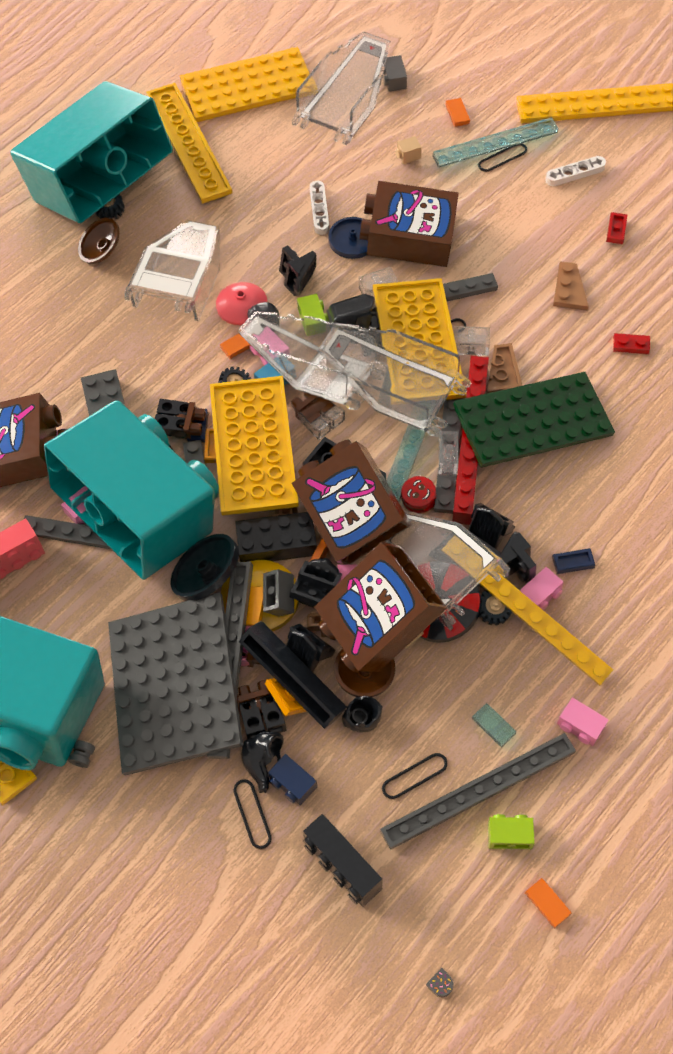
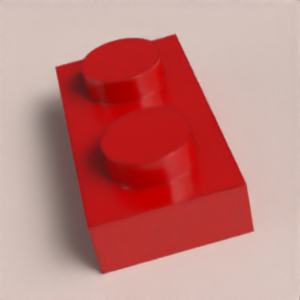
[606,212,628,244]
[613,333,650,354]

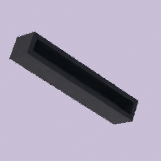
[238,620,347,729]

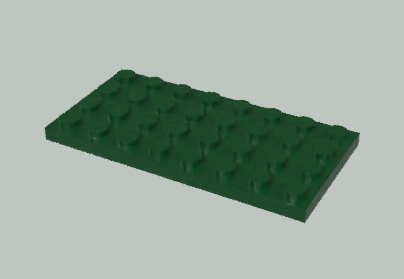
[453,372,615,468]

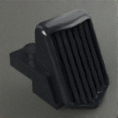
[279,245,317,296]
[329,294,375,343]
[468,503,515,549]
[494,531,536,584]
[290,558,342,608]
[286,624,336,672]

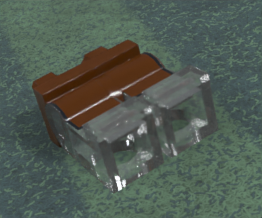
[291,387,345,440]

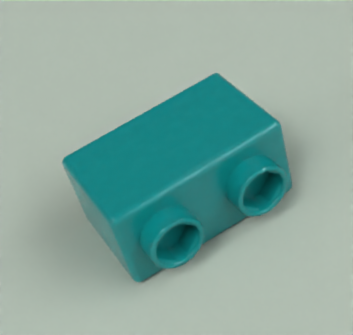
[10,81,173,223]
[44,400,219,580]
[0,616,105,770]

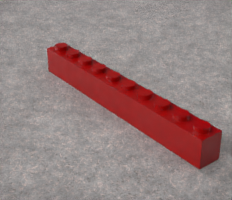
[452,356,489,525]

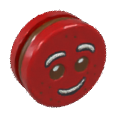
[401,476,437,514]

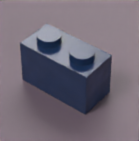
[268,754,317,806]

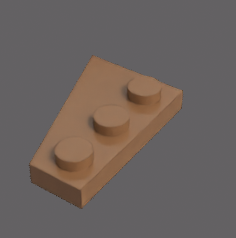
[553,261,589,311]
[487,343,523,393]

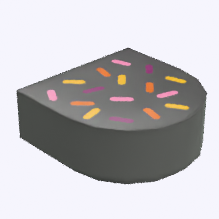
[426,968,454,997]

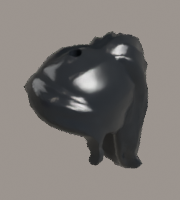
[241,731,284,793]

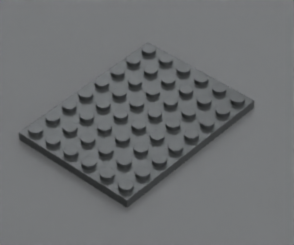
[108,592,243,776]

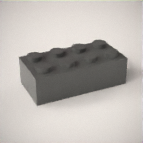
[81,369,125,416]

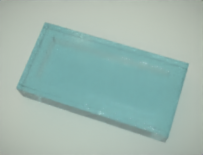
[472,703,517,748]

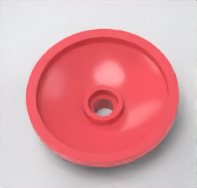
[216,282,268,325]

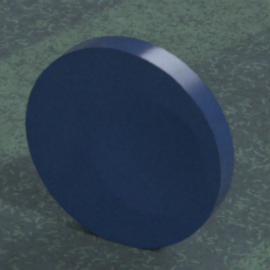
[329,217,368,259]

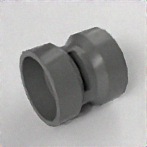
[68,740,95,768]

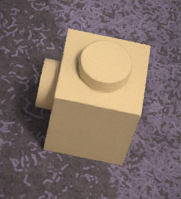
[395,136,422,165]

